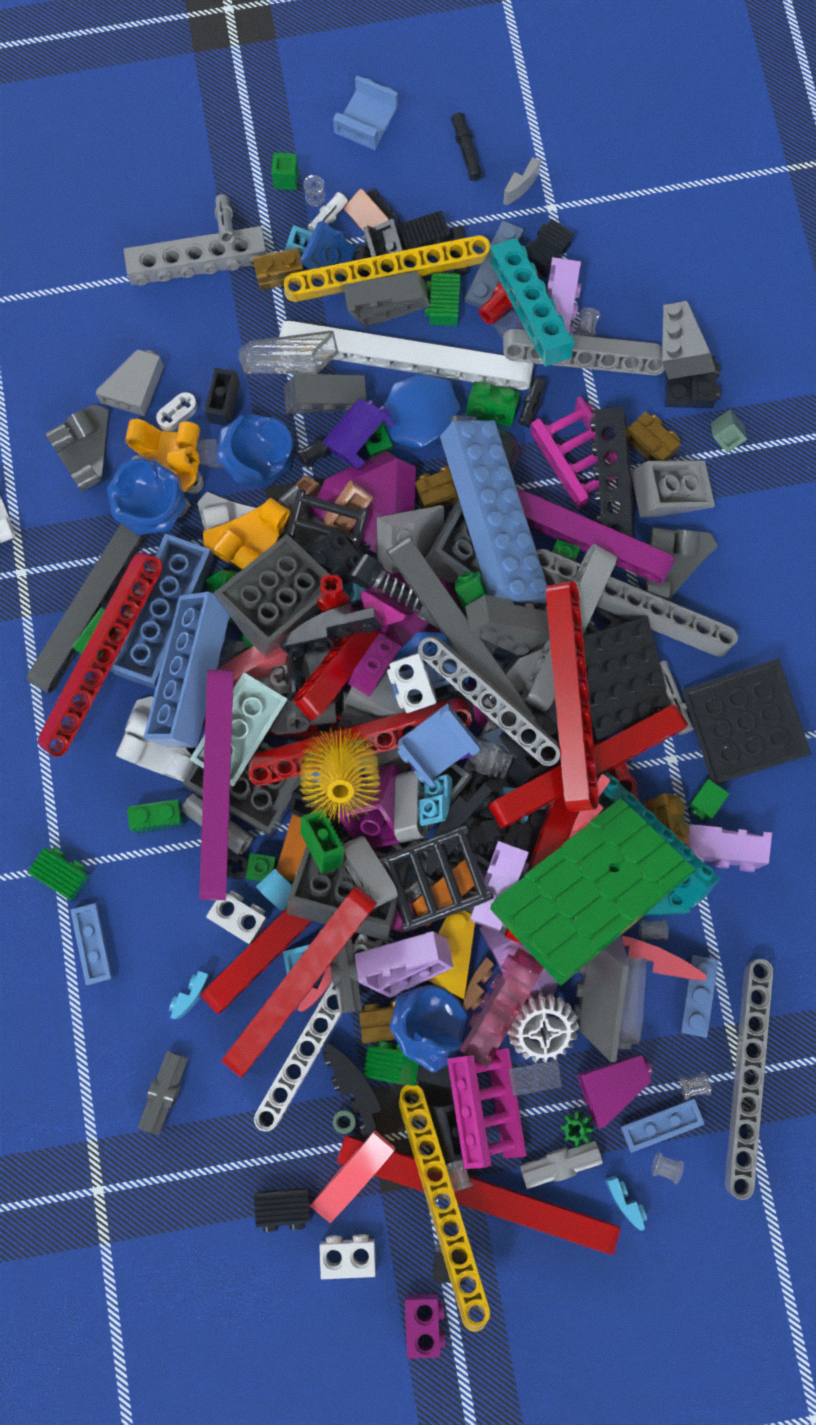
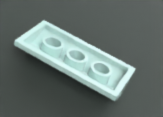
[189,672,287,786]

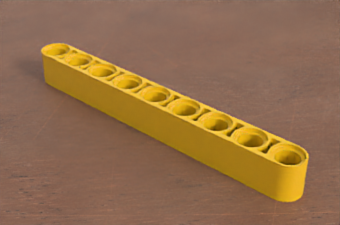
[284,236,490,302]
[399,1085,490,1332]

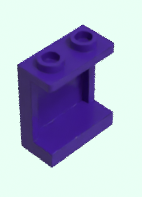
[322,398,395,470]

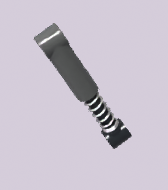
[349,554,497,655]

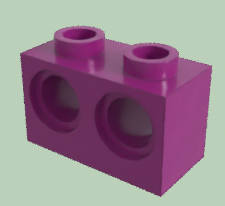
[348,633,401,697]
[405,1294,445,1359]

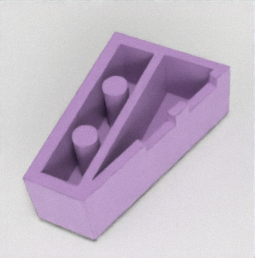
[547,257,581,335]
[687,824,772,872]
[470,841,529,932]
[355,931,454,998]

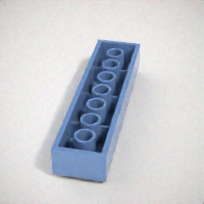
[440,421,547,609]

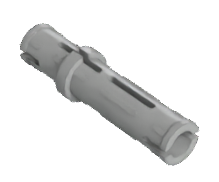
[214,194,234,244]
[660,660,694,735]

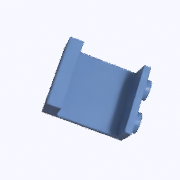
[333,76,398,150]
[397,703,481,787]

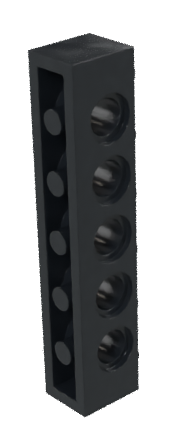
[590,406,635,539]

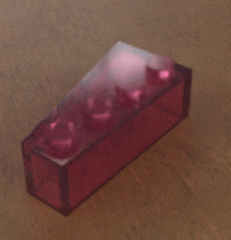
[459,948,544,1067]

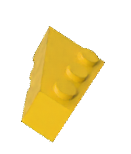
[427,911,475,1000]

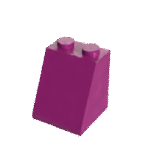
[336,764,402,849]
[576,1054,653,1129]

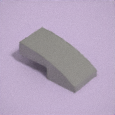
[503,157,541,205]

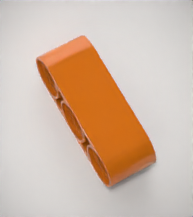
[277,813,307,883]
[410,859,485,926]

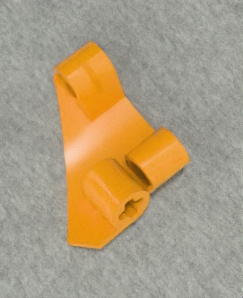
[125,419,200,492]
[203,498,290,570]

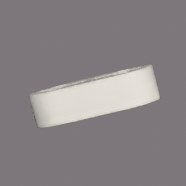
[156,392,198,432]

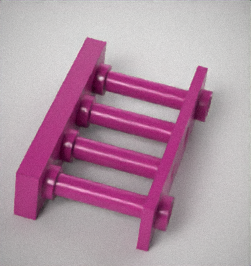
[530,396,631,510]
[447,1048,527,1169]

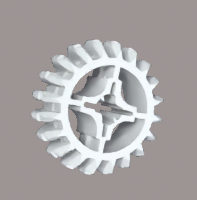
[507,992,579,1063]

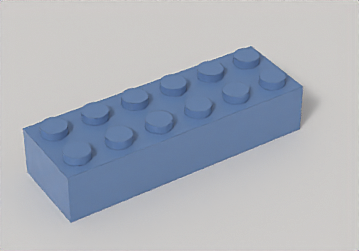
[110,533,215,689]
[143,592,230,748]

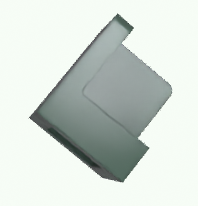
[711,409,747,453]

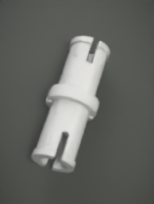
[308,192,348,232]

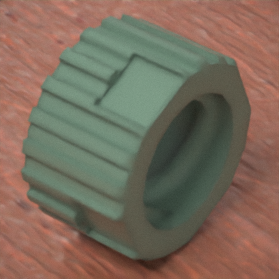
[332,1109,356,1134]

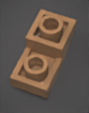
[463,958,494,1011]

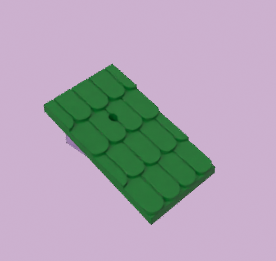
[490,798,695,986]

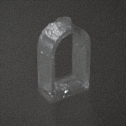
[618,957,647,1050]

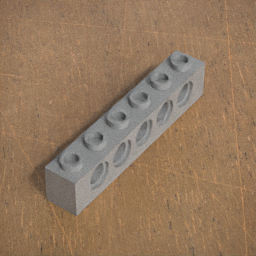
[124,226,267,286]

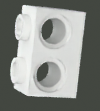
[387,653,438,713]
[206,890,268,944]
[320,1234,376,1279]

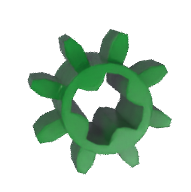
[561,1110,596,1146]

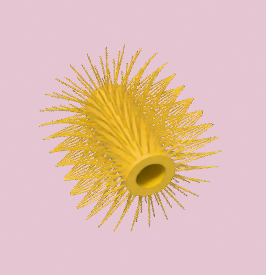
[300,727,381,823]

